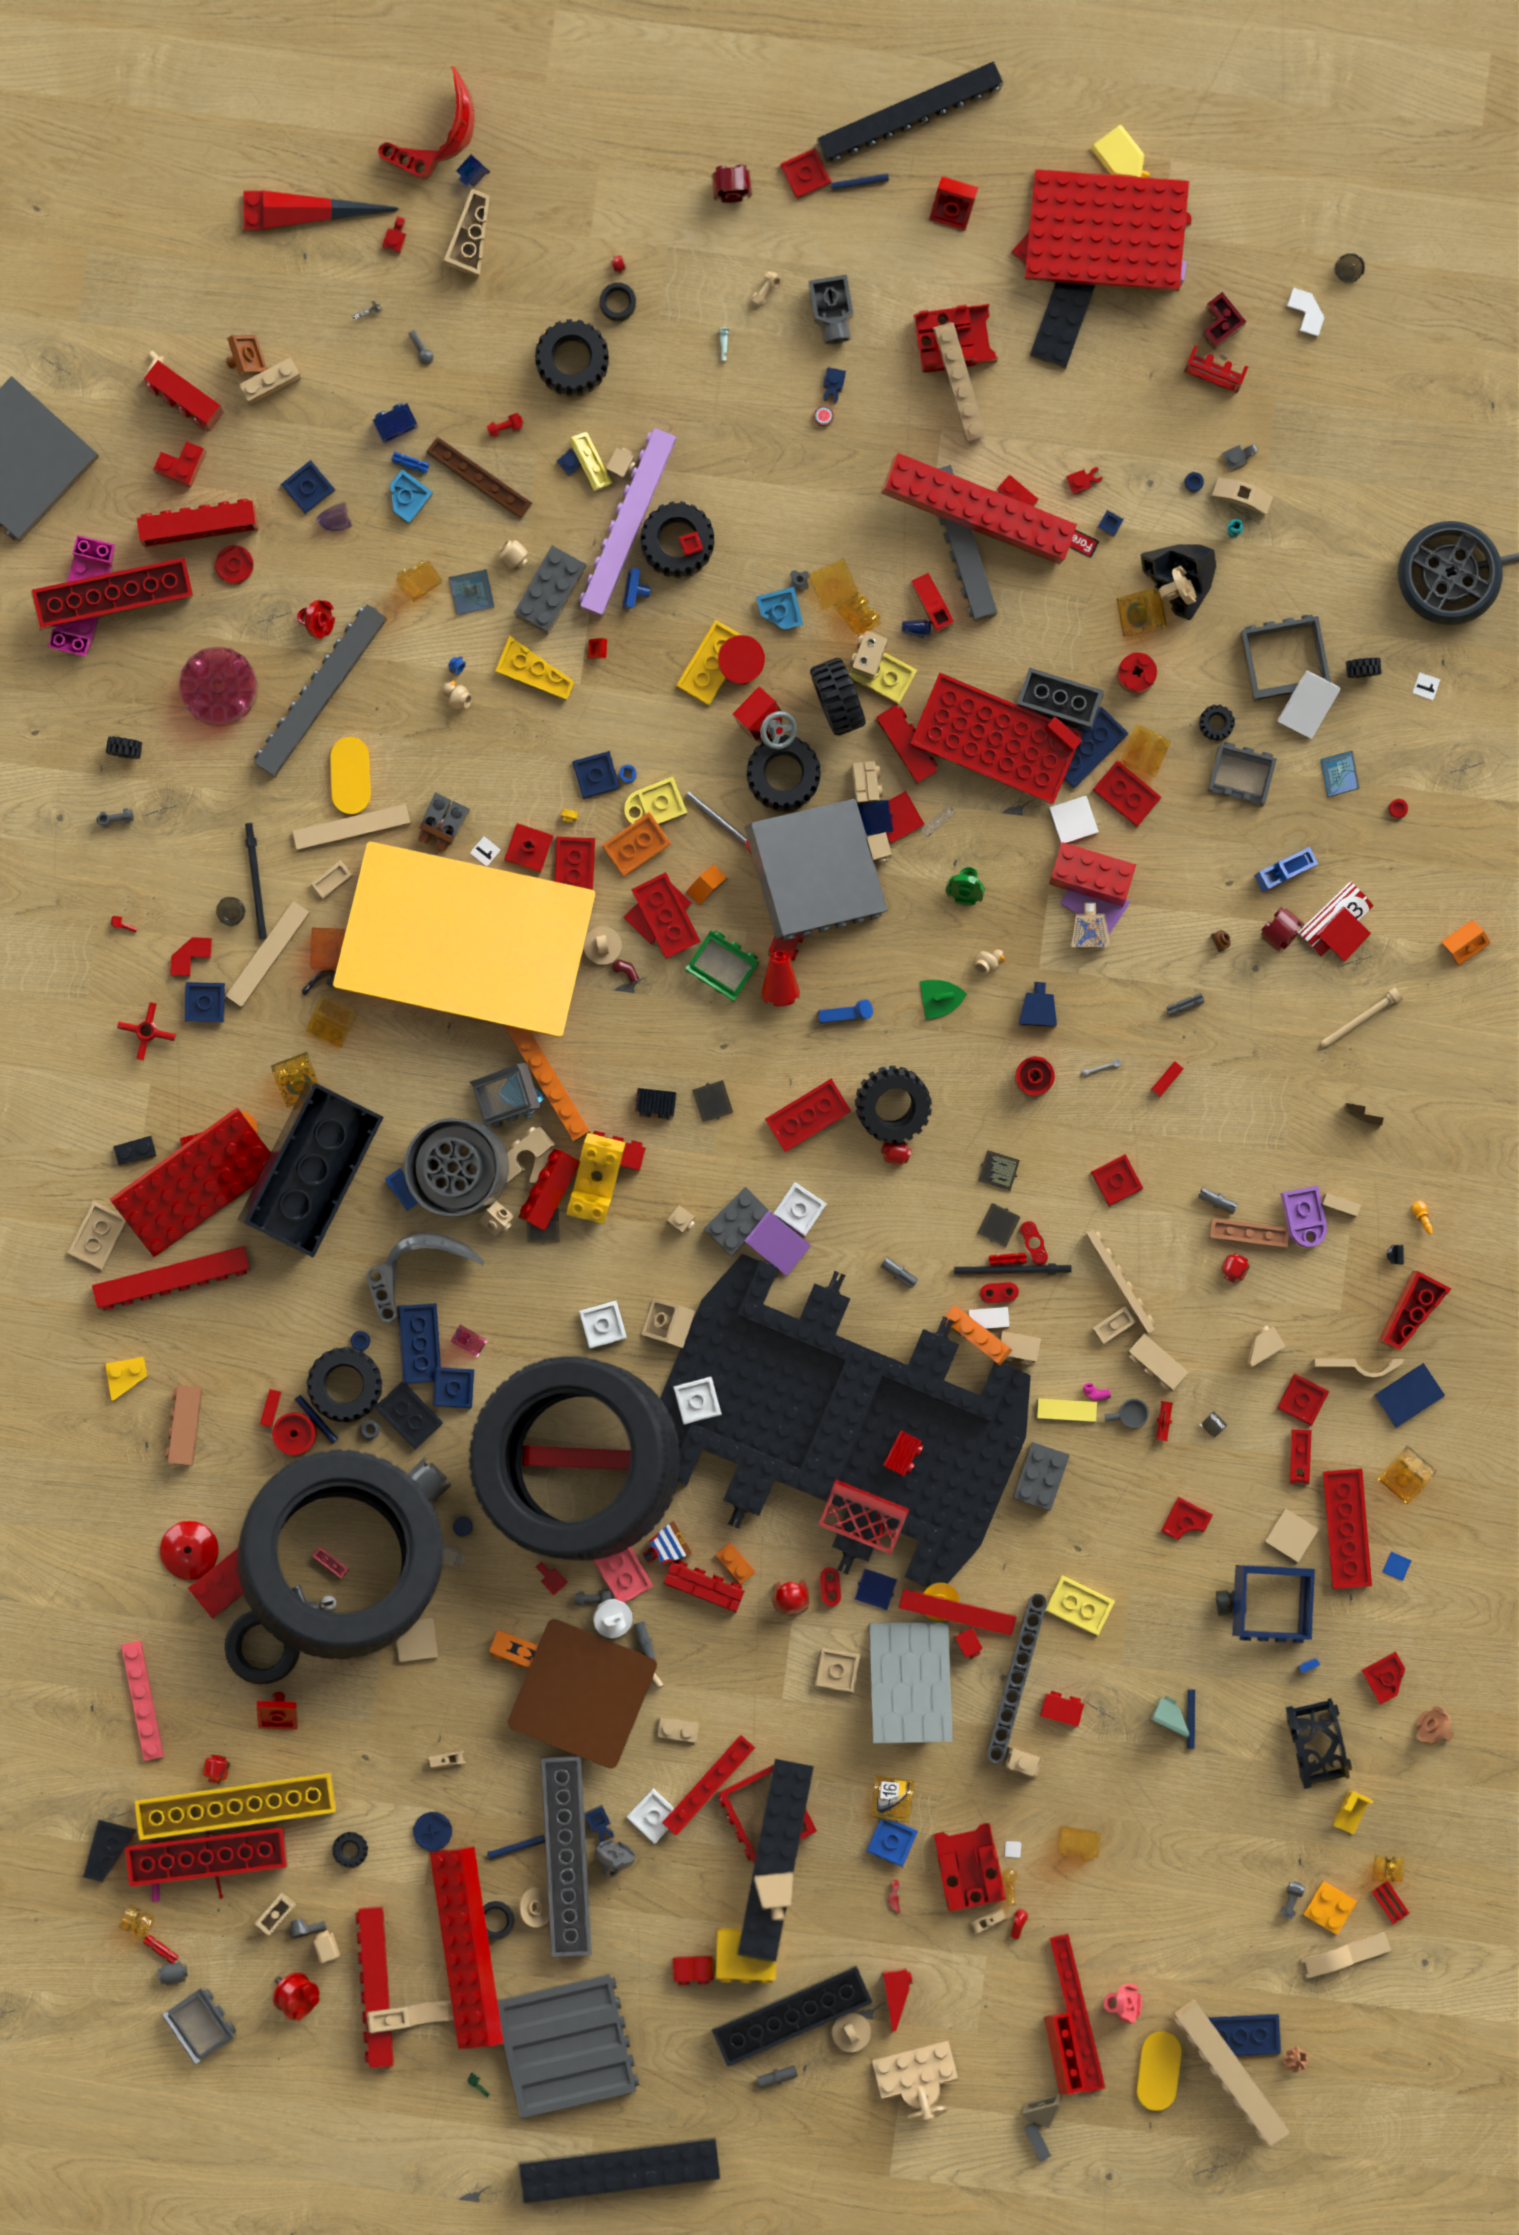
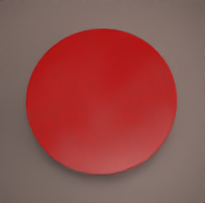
[718,635,765,684]

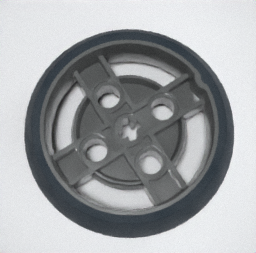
[1398,521,1503,625]

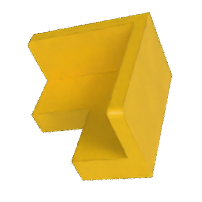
[1332,1789,1373,1834]

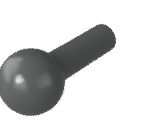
[408,330,434,365]

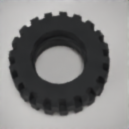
[535,319,609,397]
[641,501,714,578]
[810,658,866,736]
[747,735,821,811]
[855,1066,932,1144]
[306,1347,383,1422]

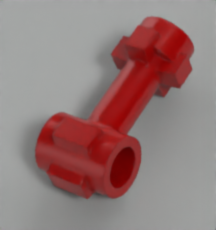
[486,413,524,437]

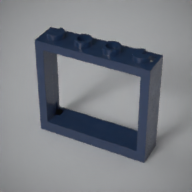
[1232,1565,1315,1643]

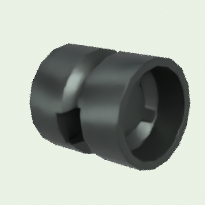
[1216,1589,1246,1616]

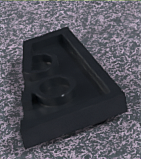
[83,1819,137,1882]

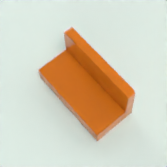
[1442,920,1490,966]

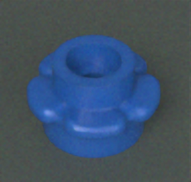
[448,656,466,675]

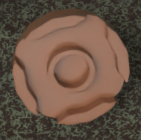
[1416,1706,1454,1745]

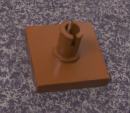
[226,335,267,374]

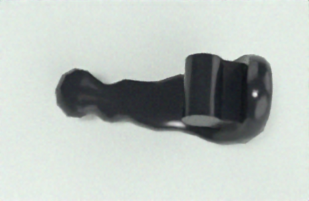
[302,970,336,995]

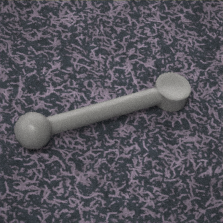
[1082,1059,1121,1077]

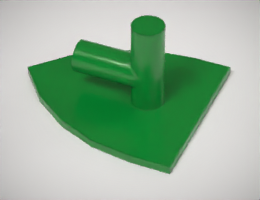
[920,980,967,1020]

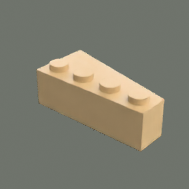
[442,189,490,278]

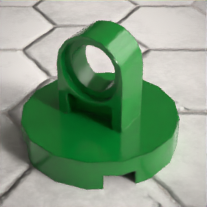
[945,867,985,906]

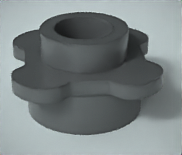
[790,570,809,590]

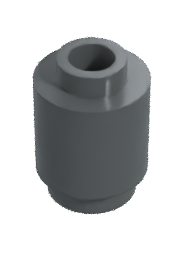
[158,1962,188,1985]

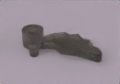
[352,300,382,320]

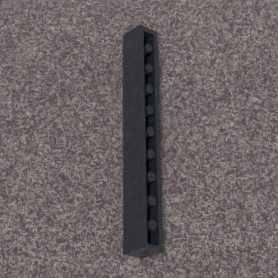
[817,61,1003,163]

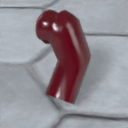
[612,960,639,983]

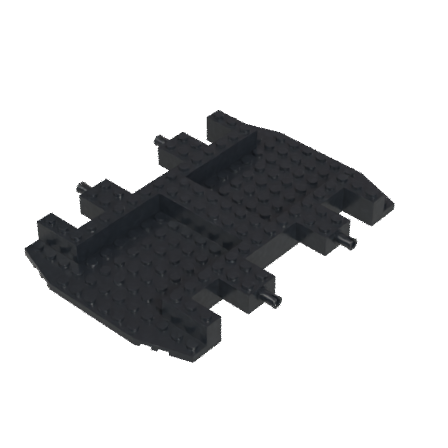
[660,1254,1031,1587]

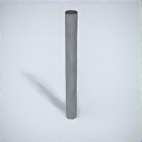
[685,791,747,846]

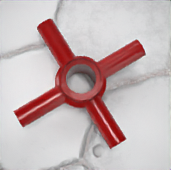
[117,1002,176,1061]

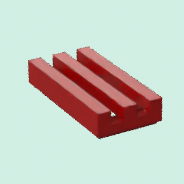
[1371,1880,1410,1924]

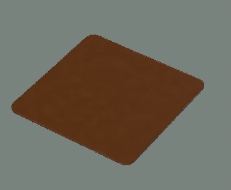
[508,1619,657,1769]

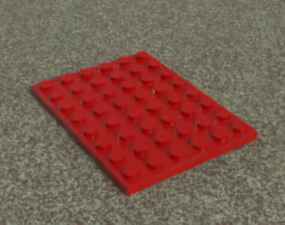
[1025,169,1189,291]

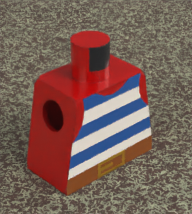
[643,1521,692,1564]

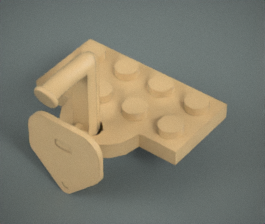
[872,2041,958,2122]

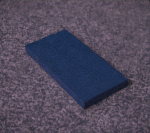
[1064,706,1129,789]
[397,1303,441,1384]
[1208,2014,1281,2056]

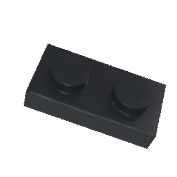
[113,1136,157,1165]

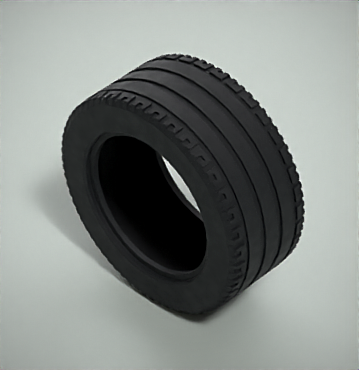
[469,1356,681,1561]
[237,1449,443,1659]

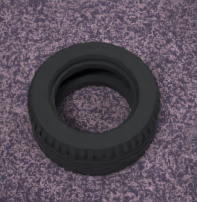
[224,1611,300,1684]

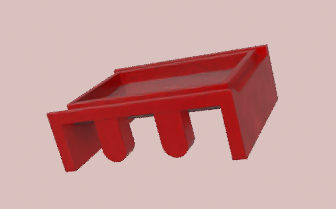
[1184,345,1248,393]

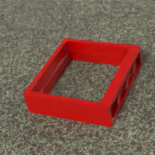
[717,1764,817,1863]

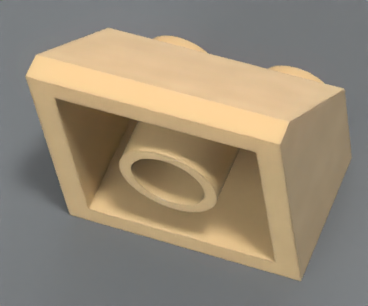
[641,1298,695,1348]
[1247,1325,1286,1368]

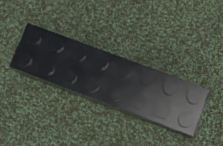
[712,1965,873,2067]

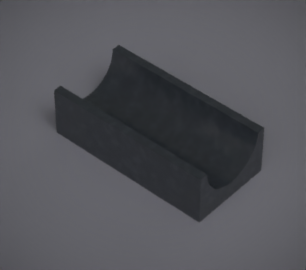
[237,1080,384,1258]

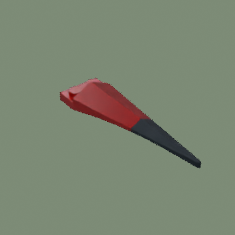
[243,190,399,231]

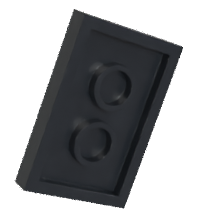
[374,1382,444,1450]

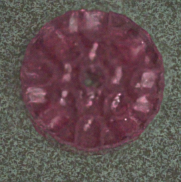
[179,647,258,726]

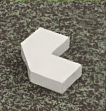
[1287,288,1324,337]

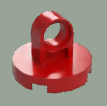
[296,599,335,639]

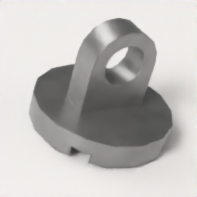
[596,1840,635,1879]

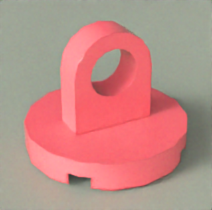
[1104,1984,1142,2023]

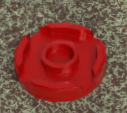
[215,545,254,584]

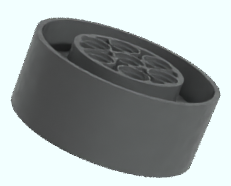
[404,1118,509,1217]

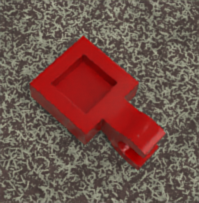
[382,216,407,253]
[535,1561,568,1596]

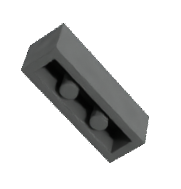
[1024,2122,1051,2162]

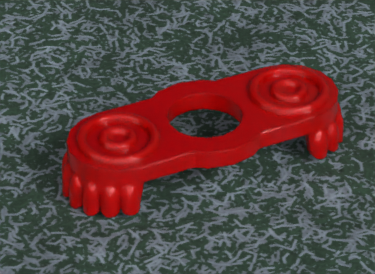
[1020,1221,1048,1265]

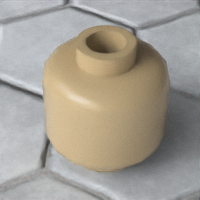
[499,540,528,569]

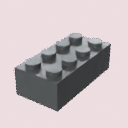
[514,545,586,635]
[1017,667,1104,732]

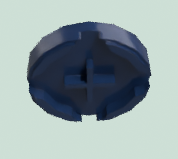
[413,1812,452,1851]

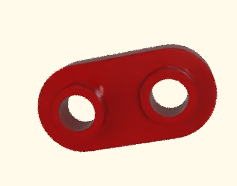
[980,1282,1019,1304]
[820,1567,841,1606]

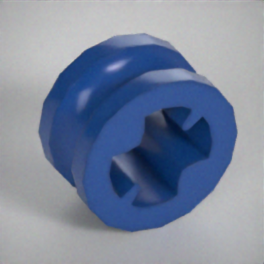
[619,764,637,783]

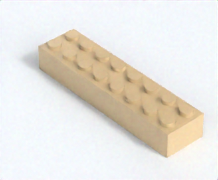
[1175,1999,1290,2147]

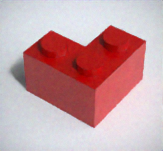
[153,441,206,488]

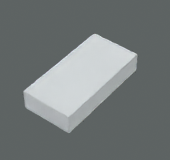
[969,1307,1009,1329]

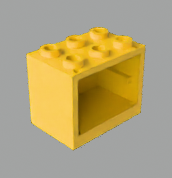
[716,1928,776,1984]

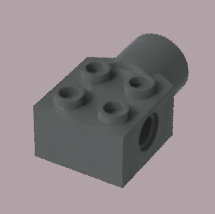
[808,275,853,344]

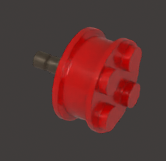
[273,1972,320,2021]

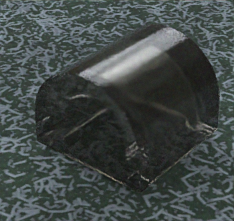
[1200,1411,1227,1439]

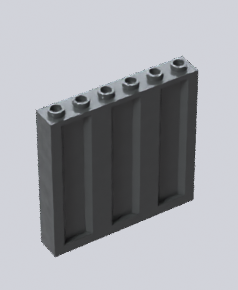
[497,1973,639,2118]

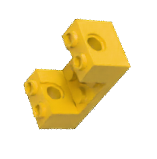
[566,1133,625,1224]

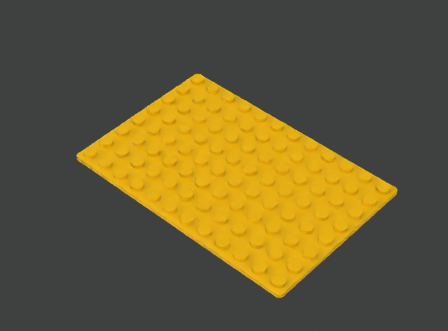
[333,842,595,1037]

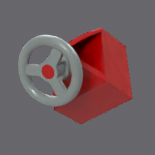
[732,686,797,750]

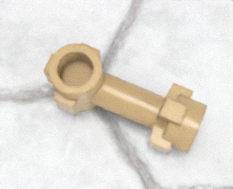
[751,272,782,306]

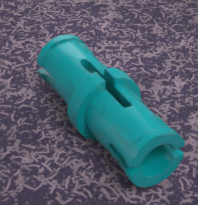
[1227,519,1243,538]

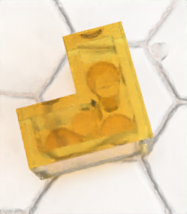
[395,560,442,604]

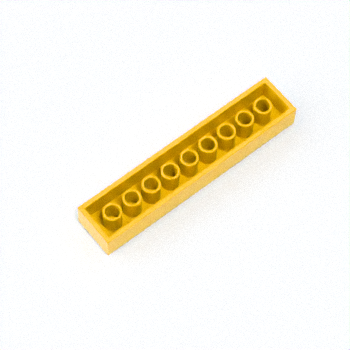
[134,1772,337,1840]

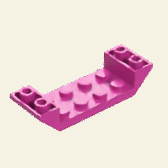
[48,535,115,657]

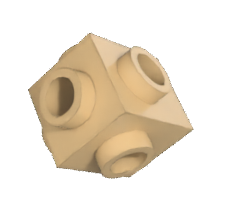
[478,1201,514,1237]

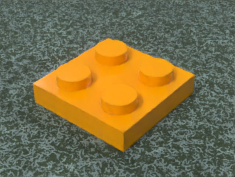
[1303,1881,1357,1935]

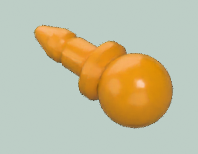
[1411,1201,1432,1235]

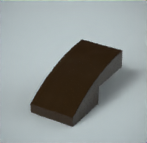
[1344,1103,1384,1126]

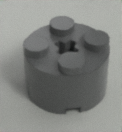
[407,1457,451,1502]

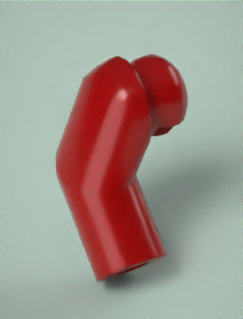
[1010,1909,1028,1939]

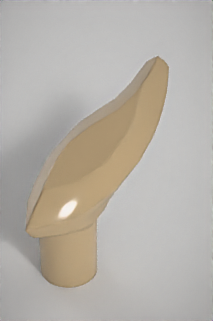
[139,351,164,386]

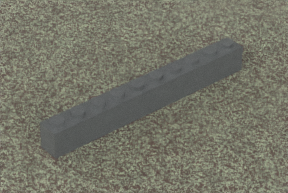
[254,604,387,778]

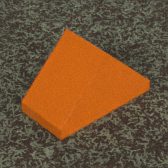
[686,864,727,905]

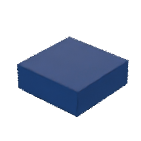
[1298,1658,1320,1673]

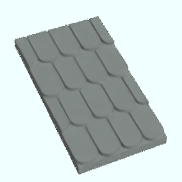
[869,1621,953,1743]

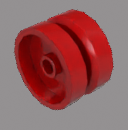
[272,1412,317,1456]

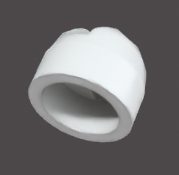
[320,1596,337,1611]

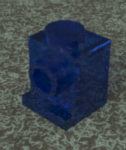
[456,154,490,188]

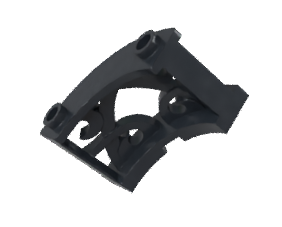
[1285,1698,1352,1789]

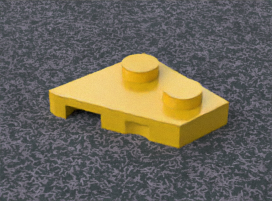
[105,1357,148,1401]

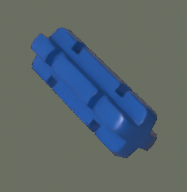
[391,452,429,473]

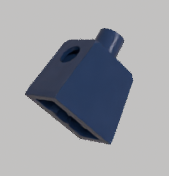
[1019,982,1057,1027]

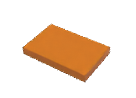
[602,812,672,877]

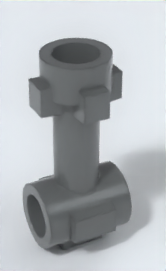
[96,808,134,828]
[575,1590,612,1607]
[1281,1881,1305,1919]

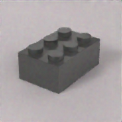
[704,1187,769,1257]
[1013,1442,1070,1511]

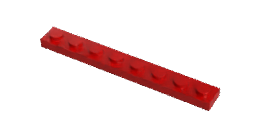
[1049,1933,1106,2093]

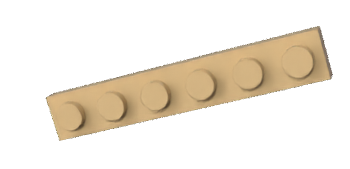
[1086,1230,1155,1334]

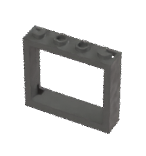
[1240,614,1331,701]

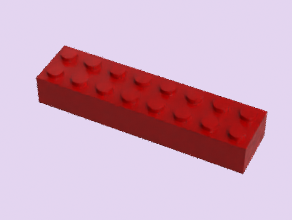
[31,557,193,630]
[125,1827,288,1887]

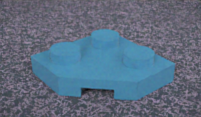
[390,469,433,524]
[756,587,804,630]

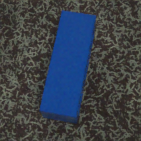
[818,1006,856,1023]

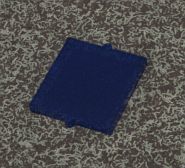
[858,800,894,836]
[855,1569,897,1610]

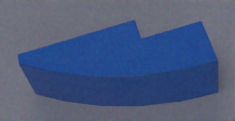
[1254,847,1318,893]

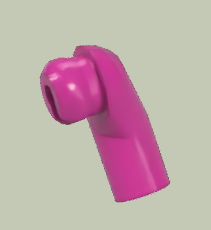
[1083,1383,1111,1401]

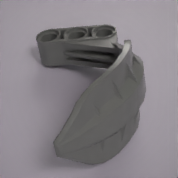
[367,1232,484,1323]

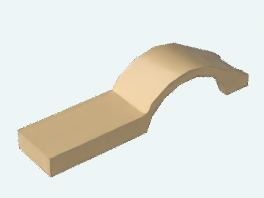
[1313,1359,1403,1378]
[1300,1932,1391,1978]
[367,2000,454,2033]

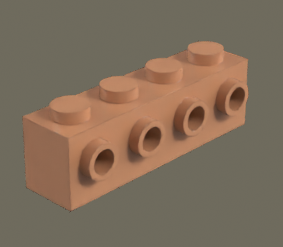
[165,1385,203,1465]

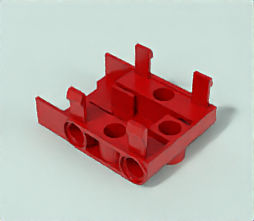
[913,304,998,373]
[933,1823,1006,1912]

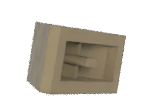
[1022,2093,1062,2128]

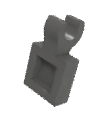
[1222,444,1258,471]

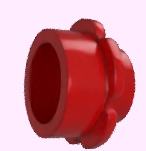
[611,255,626,273]

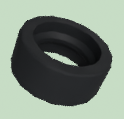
[600,282,636,321]
[484,1901,515,1939]

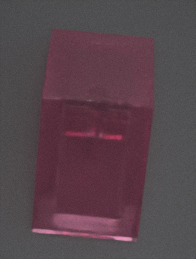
[451,1324,487,1357]

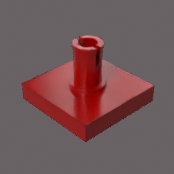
[504,823,554,872]
[256,1692,298,1730]

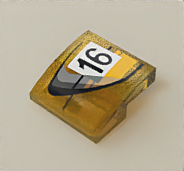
[870,1775,915,1823]

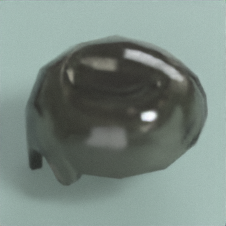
[1334,253,1365,283]
[216,896,246,927]

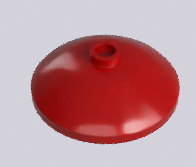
[160,1521,219,1580]

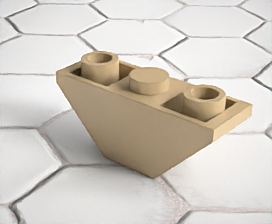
[1212,477,1273,515]

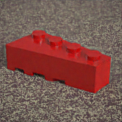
[1378,1271,1452,1350]

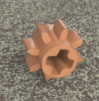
[1284,2047,1308,2073]

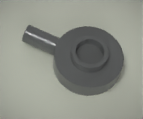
[1104,1399,1149,1428]

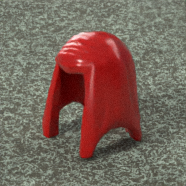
[772,1580,810,1616]

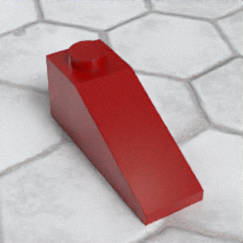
[883,1968,913,2032]

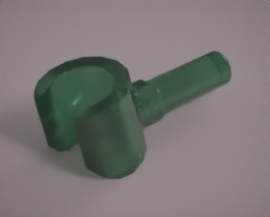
[468,2073,490,2098]

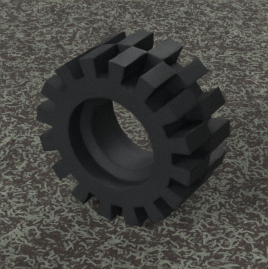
[1346,657,1382,678]
[1199,704,1235,741]
[106,736,143,759]
[332,1832,368,1868]

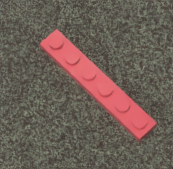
[121,1641,164,1761]

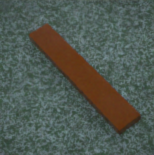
[426,436,532,519]

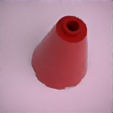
[761,951,800,1007]

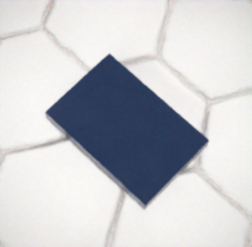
[1374,1363,1445,1428]

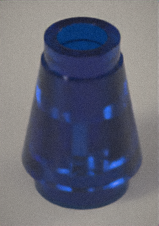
[902,619,931,638]

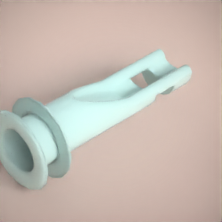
[718,328,731,361]

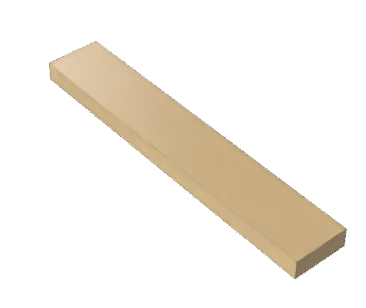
[293,804,411,850]
[226,901,310,1007]

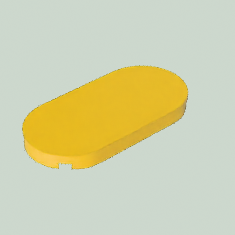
[330,737,371,815]
[1137,2031,1182,2111]

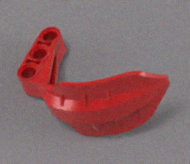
[378,66,475,180]

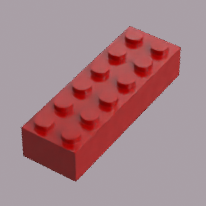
[136,498,259,547]

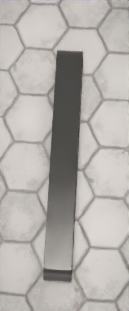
[987,1593,1047,1763]

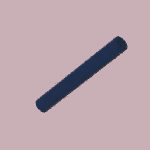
[831,173,889,191]
[294,1395,338,1444]
[1187,1689,1195,1749]
[487,1835,546,1860]

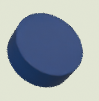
[855,999,873,1020]

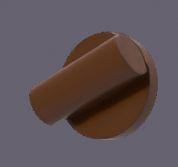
[1211,930,1231,952]

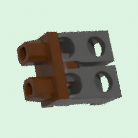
[418,792,470,852]

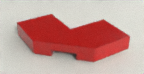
[170,937,212,976]

